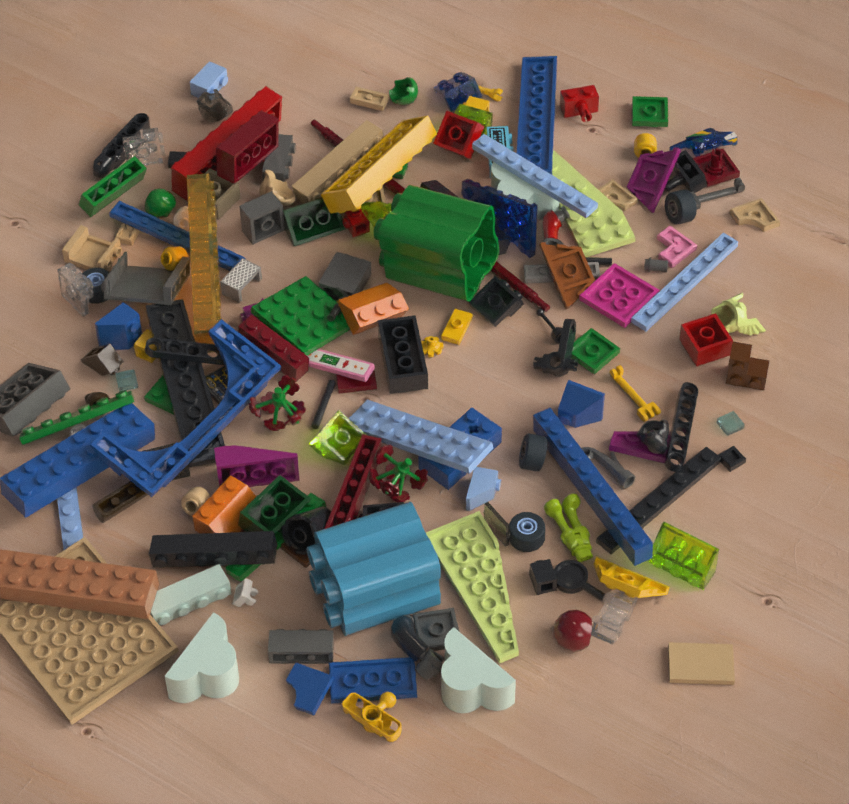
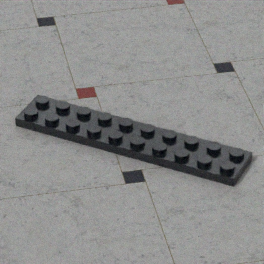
[145,299,225,468]

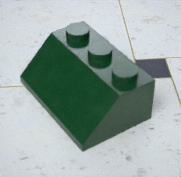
[283,197,345,246]
[238,475,311,534]

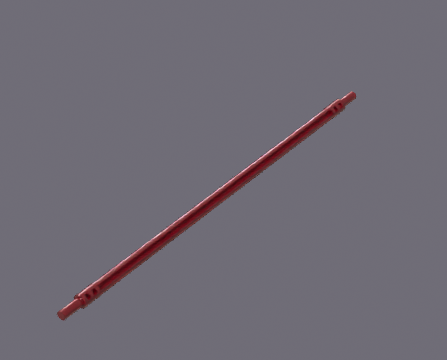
[311,119,550,312]

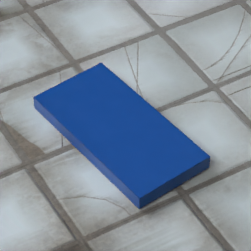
[329,657,417,704]

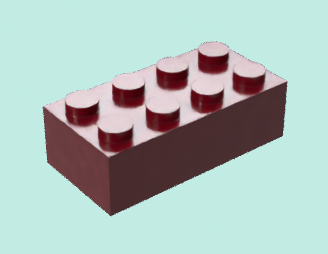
[216,110,279,184]

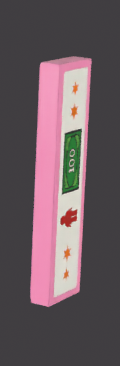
[308,349,375,382]

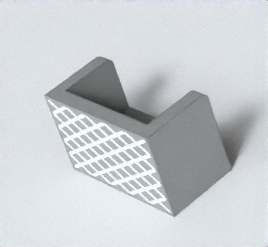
[220,258,262,303]

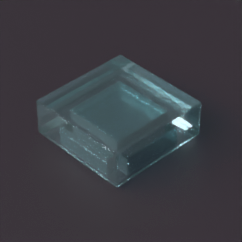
[115,369,138,392]
[717,411,745,436]

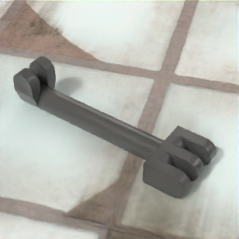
[691,177,745,209]

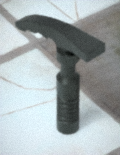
[327,286,349,322]

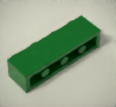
[78,156,147,217]

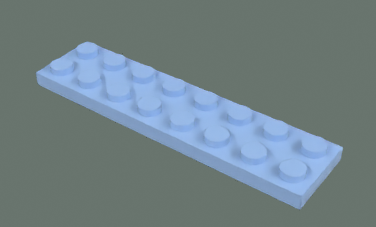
[344,400,493,474]

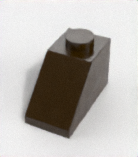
[81,344,124,376]

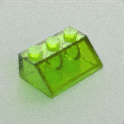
[649,522,719,590]

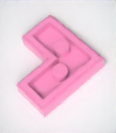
[657,226,697,268]

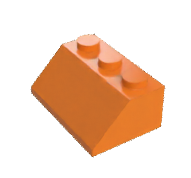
[337,282,409,335]
[193,475,257,534]

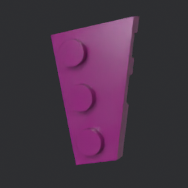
[609,431,670,464]

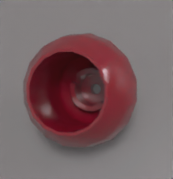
[554,609,592,652]

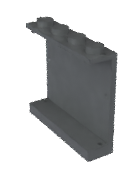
[101,252,191,305]

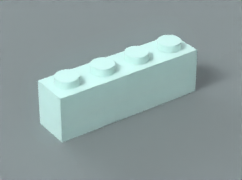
[150,564,231,625]

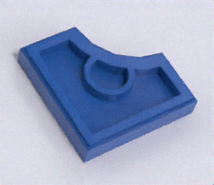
[286,663,334,715]

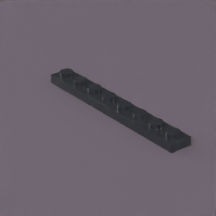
[596,446,721,555]

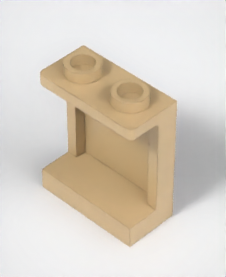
[62,225,122,270]

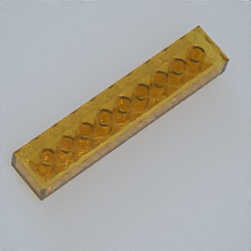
[187,174,222,353]

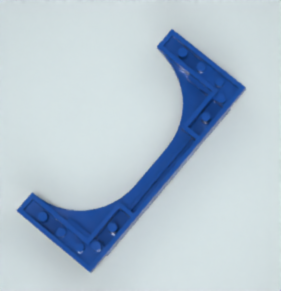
[90,319,281,497]

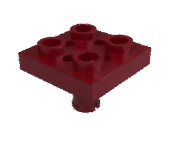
[693,148,740,187]

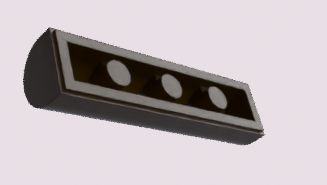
[93,481,148,523]

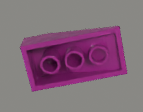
[214,445,300,487]

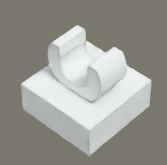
[232,578,258,607]

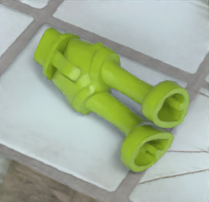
[544,494,593,562]

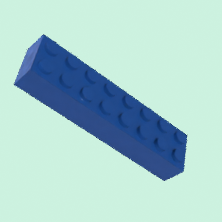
[0,403,155,518]

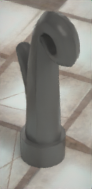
[581,447,636,488]

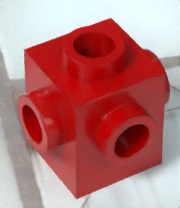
[342,207,370,237]

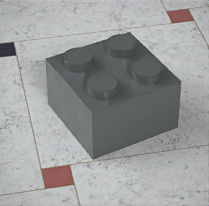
[239,191,285,245]

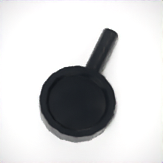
[554,560,607,601]

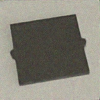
[483,502,511,547]

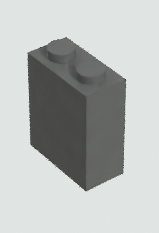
[319,252,372,301]

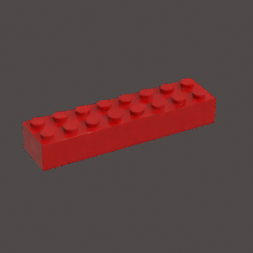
[171,86,282,202]

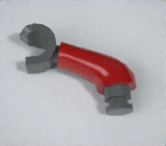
[542,206,570,246]

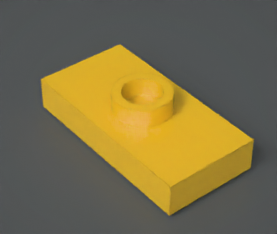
[441,309,473,345]

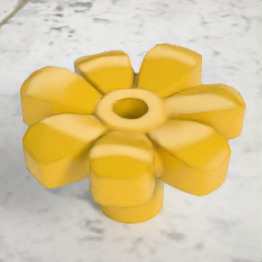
[421,336,444,358]

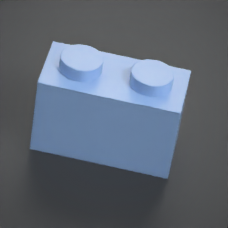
[190,61,228,102]

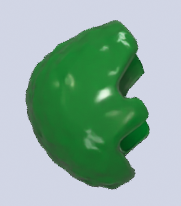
[389,77,418,105]
[144,188,176,218]

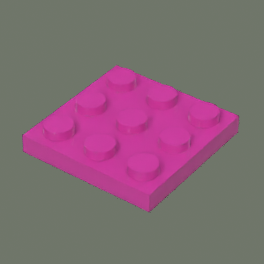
[580,263,660,328]

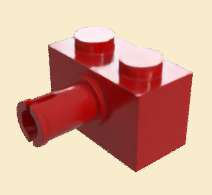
[560,85,599,122]

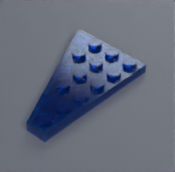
[461,178,538,258]

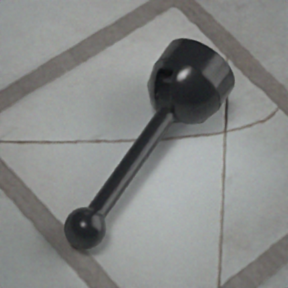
[536,309,562,344]

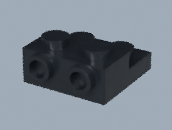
[468,276,524,327]

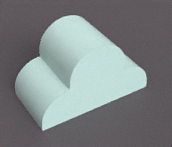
[491,162,560,228]
[165,612,239,703]
[441,628,516,713]

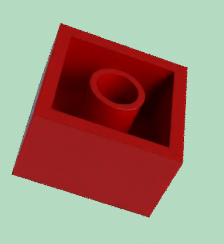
[433,110,484,160]
[679,313,733,367]

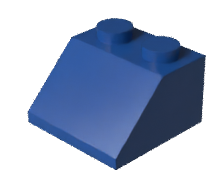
[95,302,142,350]

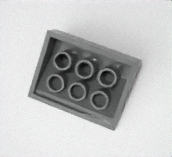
[0,362,71,436]

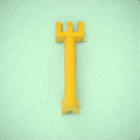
[609,365,661,422]

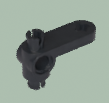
[533,319,578,377]

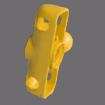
[342,691,402,742]

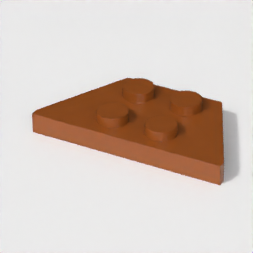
[539,242,595,309]

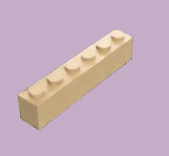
[292,120,384,203]

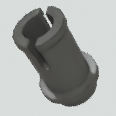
[644,257,668,272]

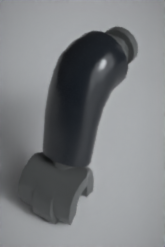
[391,615,444,680]

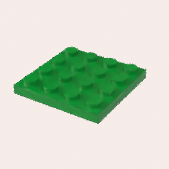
[251,276,350,356]

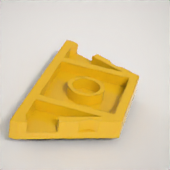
[593,556,670,598]

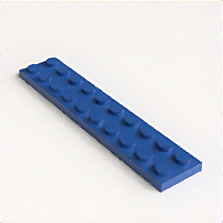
[516,56,557,175]

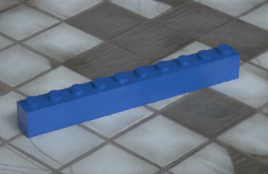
[533,408,653,566]

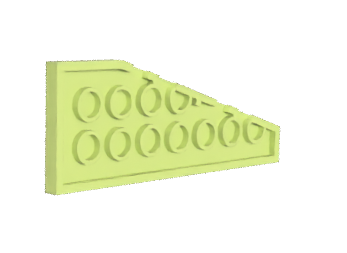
[552,150,636,257]
[426,511,519,664]

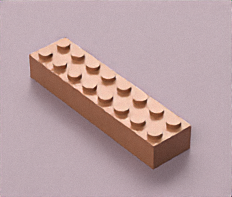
[0,549,160,619]

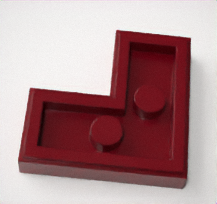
[336,370,377,394]

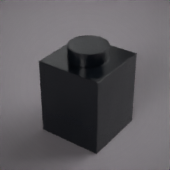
[529,559,557,595]

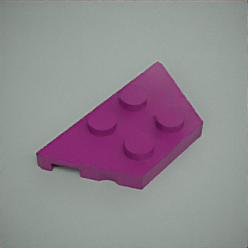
[627,147,681,213]

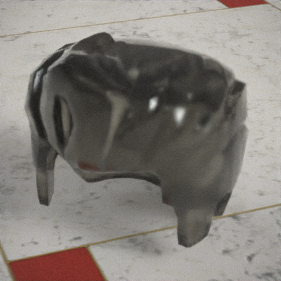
[197,89,233,122]

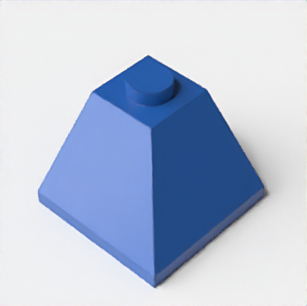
[557,380,605,428]

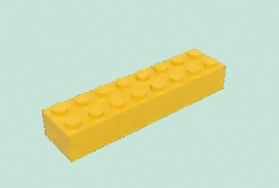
[321,115,437,214]

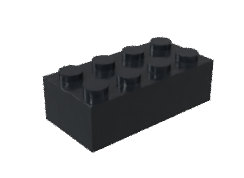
[377,315,428,394]

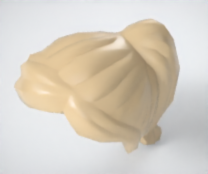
[259,170,295,206]

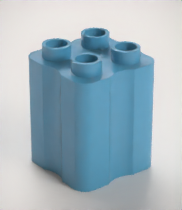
[307,502,441,636]

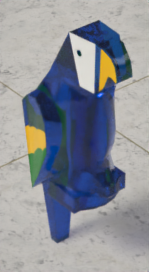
[669,128,738,157]

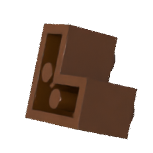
[726,341,770,390]

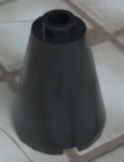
[282,506,331,555]

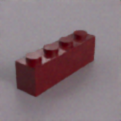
[238,315,309,382]

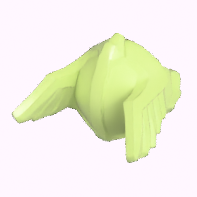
[711,292,766,336]

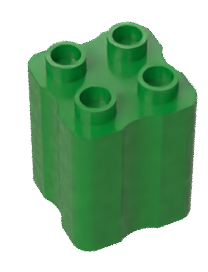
[374,185,499,302]

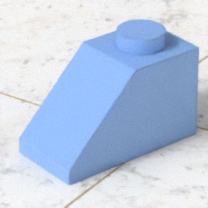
[466,467,501,511]

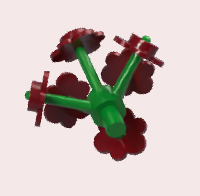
[248,375,306,431]
[369,445,428,502]

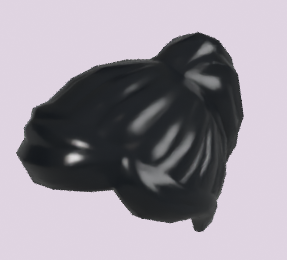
[637,419,669,455]

